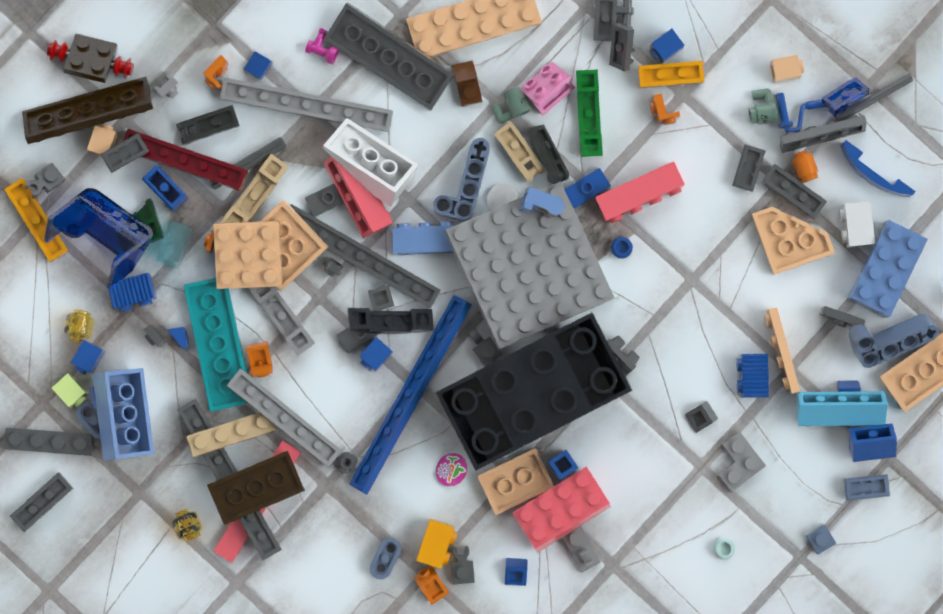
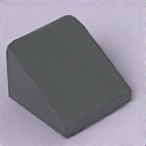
[685,401,718,433]

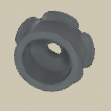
[323,258,343,277]
[337,452,358,473]

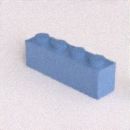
[392,221,465,255]

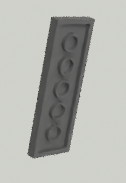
[324,2,455,111]

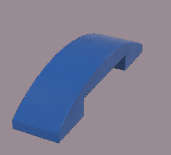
[841,140,916,197]

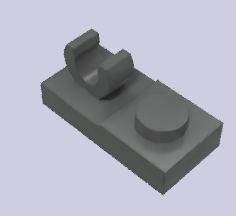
[609,23,635,71]

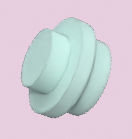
[713,538,735,560]

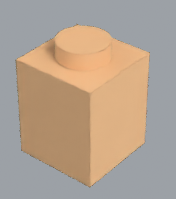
[770,55,804,84]
[87,124,119,156]

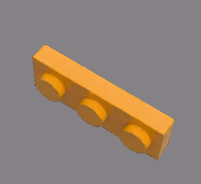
[638,61,705,88]

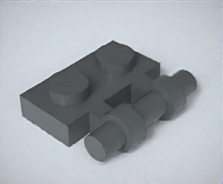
[593,0,634,41]

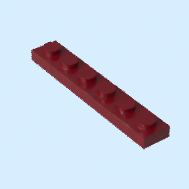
[122,129,248,192]

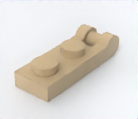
[494,121,546,183]

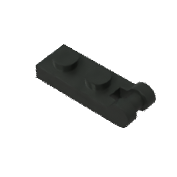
[176,105,240,145]
[527,125,569,184]

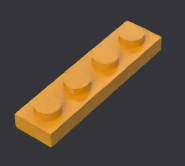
[4,178,69,262]

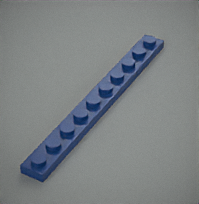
[349,295,472,495]

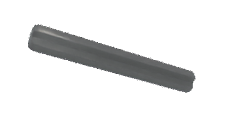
[209,137,286,189]

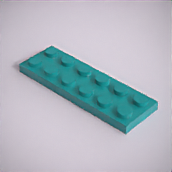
[184,278,248,412]

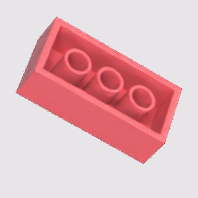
[512,466,611,553]

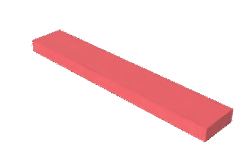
[213,440,301,563]

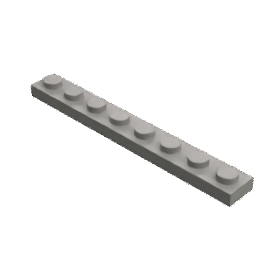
[220,78,393,132]

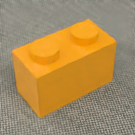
[416,519,457,569]

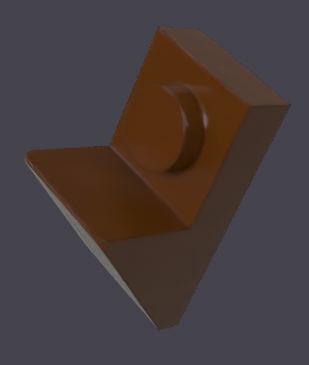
[452,60,483,107]

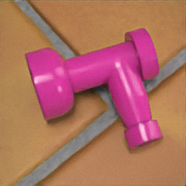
[305,28,339,65]

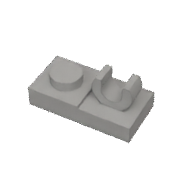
[153,73,178,99]
[563,526,601,572]

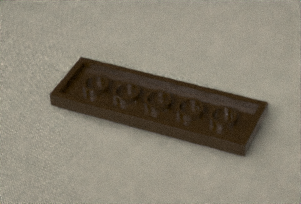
[22,77,153,144]

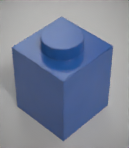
[650,28,685,64]
[359,337,393,371]
[71,340,105,375]
[547,449,578,480]

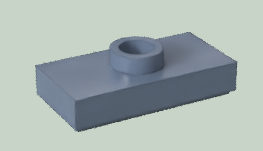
[843,474,890,500]

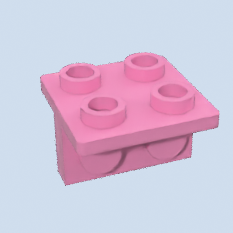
[520,62,576,115]

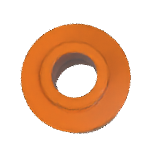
[791,150,819,183]

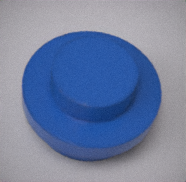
[611,237,633,259]

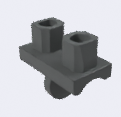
[607,335,640,376]

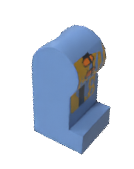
[519,187,564,218]

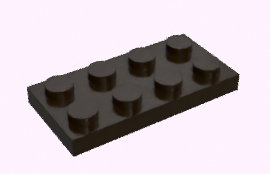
[207,451,305,526]

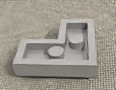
[718,431,766,492]

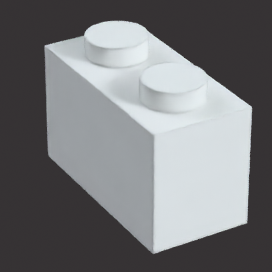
[839,201,875,248]

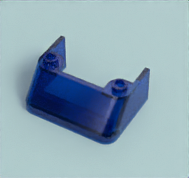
[44,188,153,289]

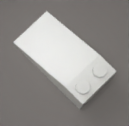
[323,118,418,207]

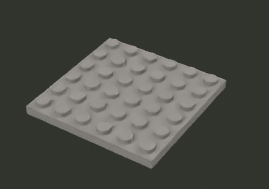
[444,181,615,350]

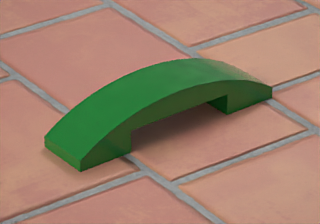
[576,69,603,157]

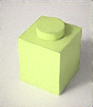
[52,373,88,408]

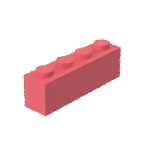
[324,157,393,239]
[594,161,685,224]

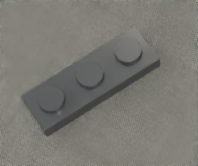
[761,164,827,219]
[10,472,74,532]

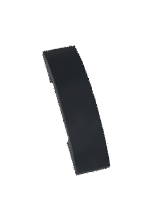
[347,308,434,334]

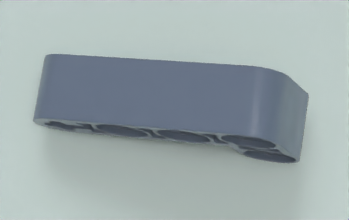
[433,138,490,222]
[848,314,939,368]

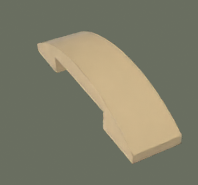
[220,154,289,223]

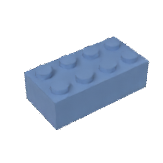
[847,220,928,318]
[92,368,154,461]

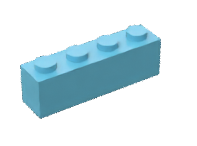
[796,391,888,427]

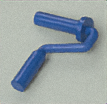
[776,93,831,133]

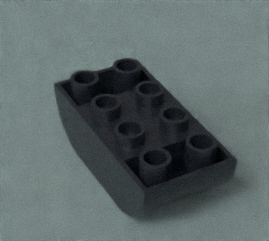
[435,312,633,471]

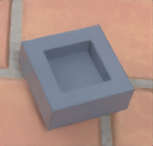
[806,525,836,555]

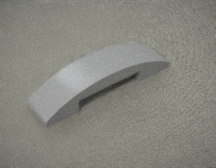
[248,287,315,356]

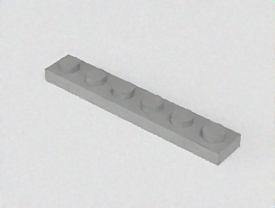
[226,368,342,468]

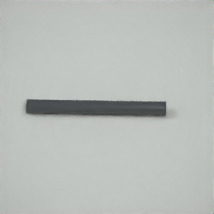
[835,74,913,122]

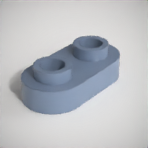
[76,402,101,440]
[370,538,401,579]

